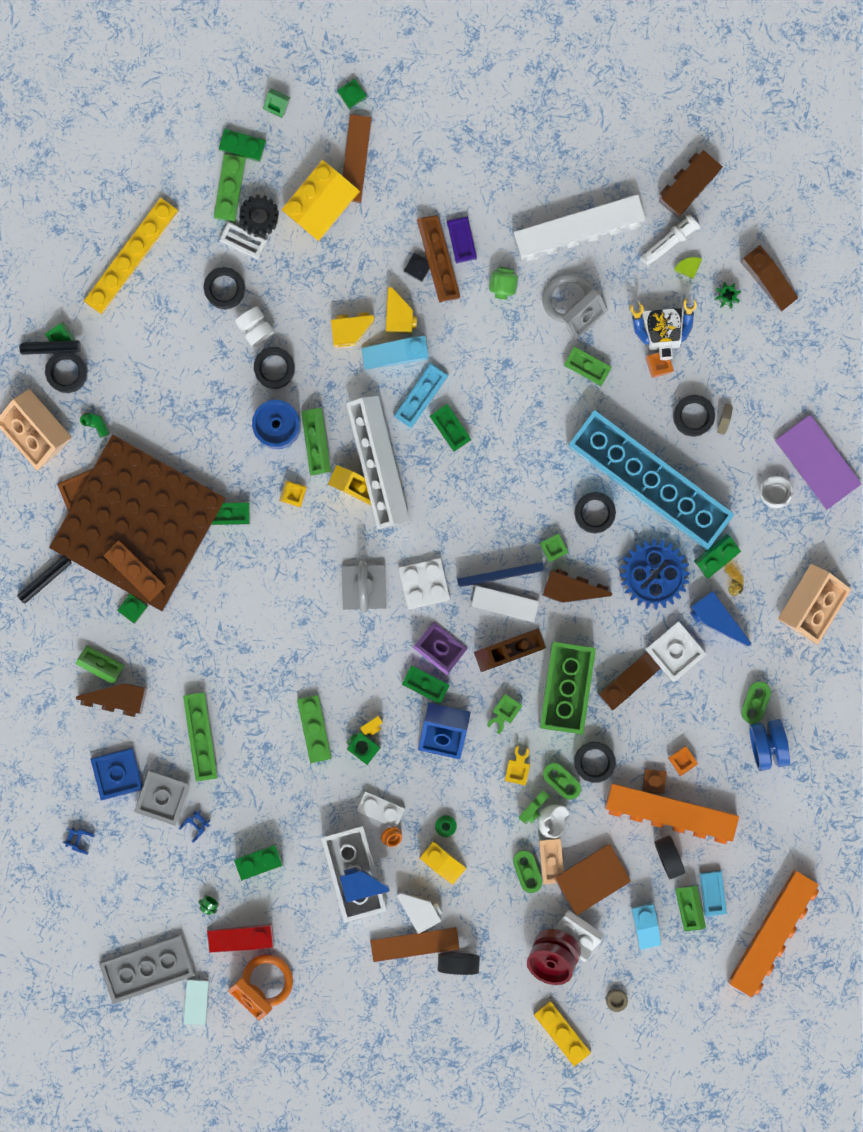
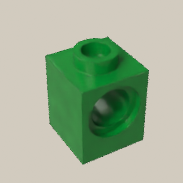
[346,732,381,765]

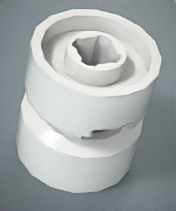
[235,306,274,347]

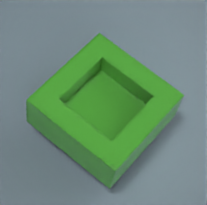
[539,533,569,563]

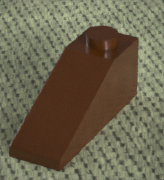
[741,245,798,312]
[474,628,546,672]
[597,652,661,711]

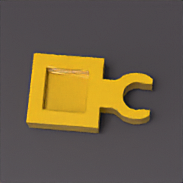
[504,746,530,786]

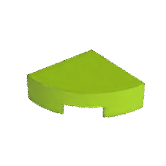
[674,257,702,279]

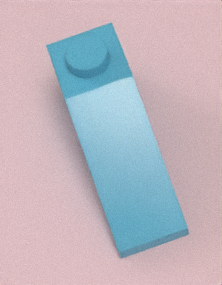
[361,336,429,370]

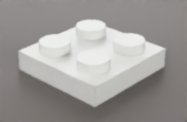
[398,558,450,610]
[645,621,707,683]

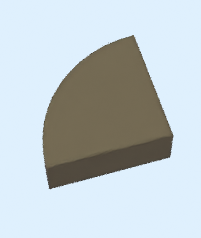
[717,403,733,435]

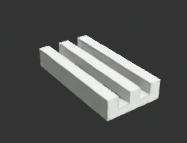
[219,221,268,260]

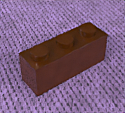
[659,150,723,218]

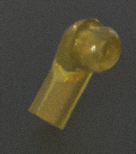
[724,563,744,596]

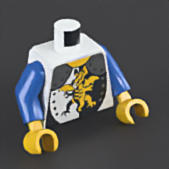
[629,298,697,360]

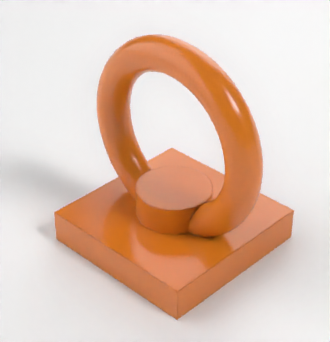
[228,954,293,1021]

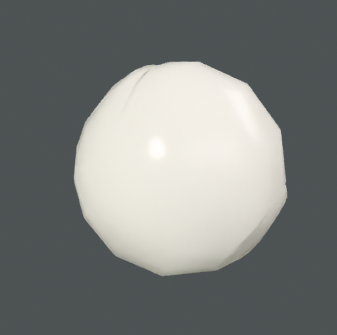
[760,476,793,509]
[538,805,570,838]

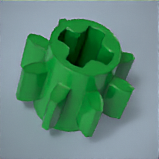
[714,282,741,309]

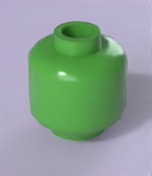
[489,267,519,300]

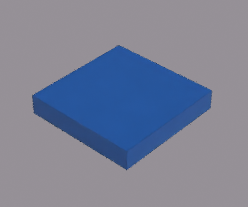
[90,748,143,801]

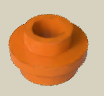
[381,826,402,847]

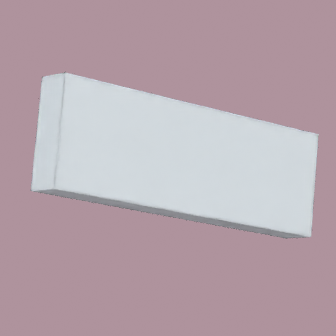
[471,586,539,622]

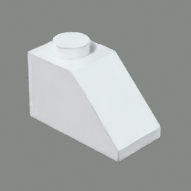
[397,892,443,934]

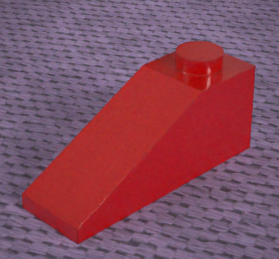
[207,923,274,953]

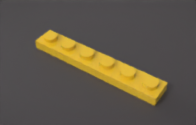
[84,197,179,315]

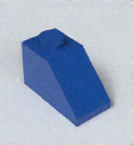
[340,867,390,903]

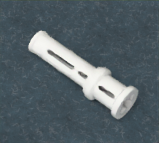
[640,214,700,268]

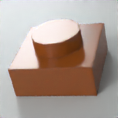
[642,769,667,793]

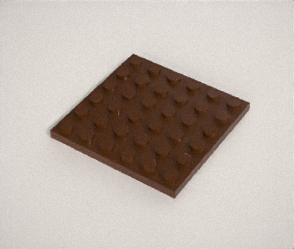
[49,434,226,612]

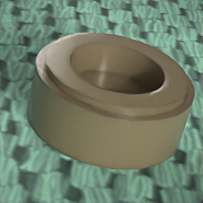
[606,989,628,1012]

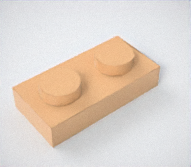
[539,838,564,884]

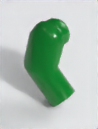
[80,413,110,438]

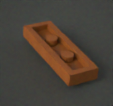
[104,540,166,602]

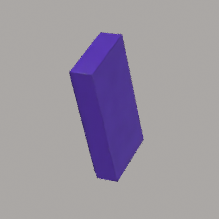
[447,216,477,264]

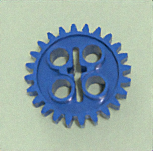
[619,539,690,610]

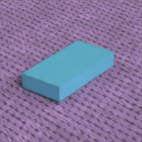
[699,870,727,917]

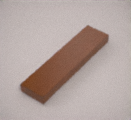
[343,114,372,203]
[417,215,461,303]
[370,927,460,962]

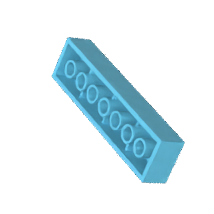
[567,410,735,550]

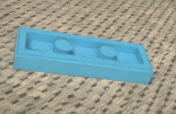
[394,363,449,429]

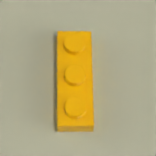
[533,1001,591,1067]

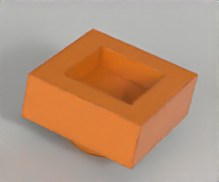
[645,353,674,378]
[668,746,698,776]

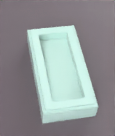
[184,979,209,1025]

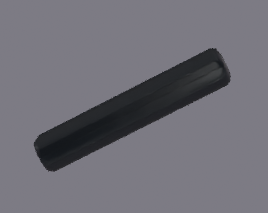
[19,340,81,355]
[17,555,72,603]

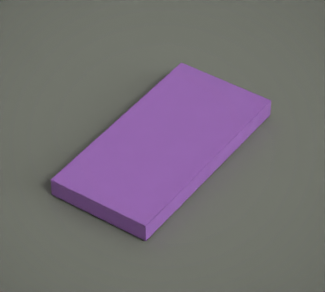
[775,415,862,510]

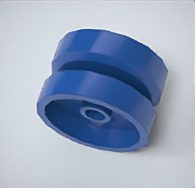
[252,400,301,449]
[749,719,790,771]

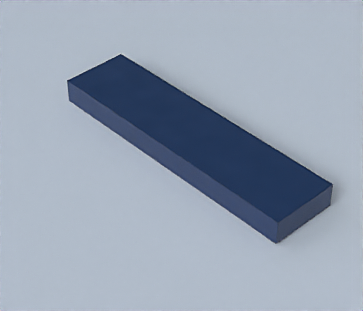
[457,562,544,587]

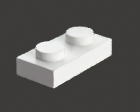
[357,791,405,827]

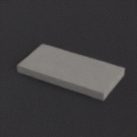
[99,934,196,1004]

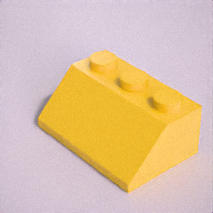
[281,159,360,241]

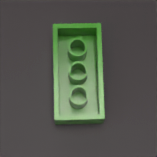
[539,642,596,735]

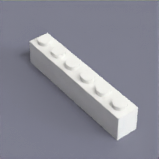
[513,194,646,262]
[346,396,410,529]

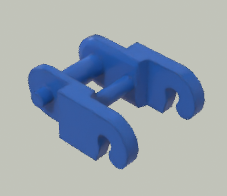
[178,810,211,843]
[62,827,95,855]

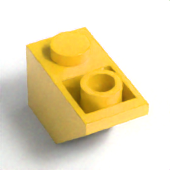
[331,312,375,348]

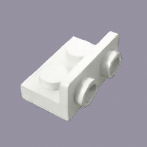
[554,910,604,962]

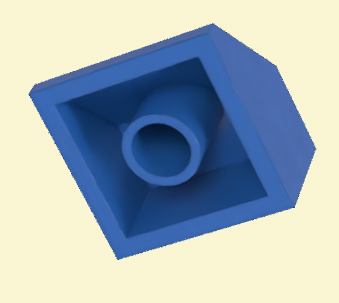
[418,702,471,759]

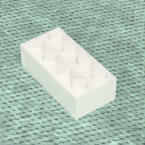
[321,825,387,923]

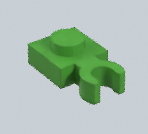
[487,694,522,734]
[519,790,550,825]

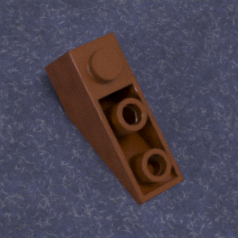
[542,568,613,603]
[76,683,147,717]

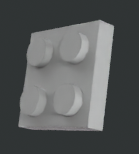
[134,770,190,826]

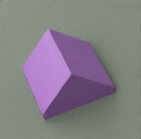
[413,622,468,675]

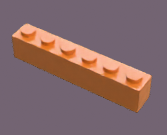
[604,783,739,844]
[727,870,819,998]

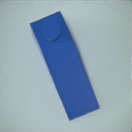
[690,591,752,646]

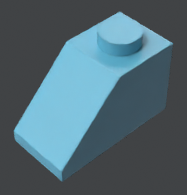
[631,902,661,950]

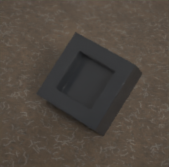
[403,252,430,282]

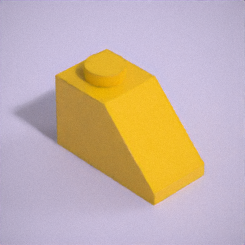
[386,287,417,334]
[327,465,372,506]
[419,840,467,885]

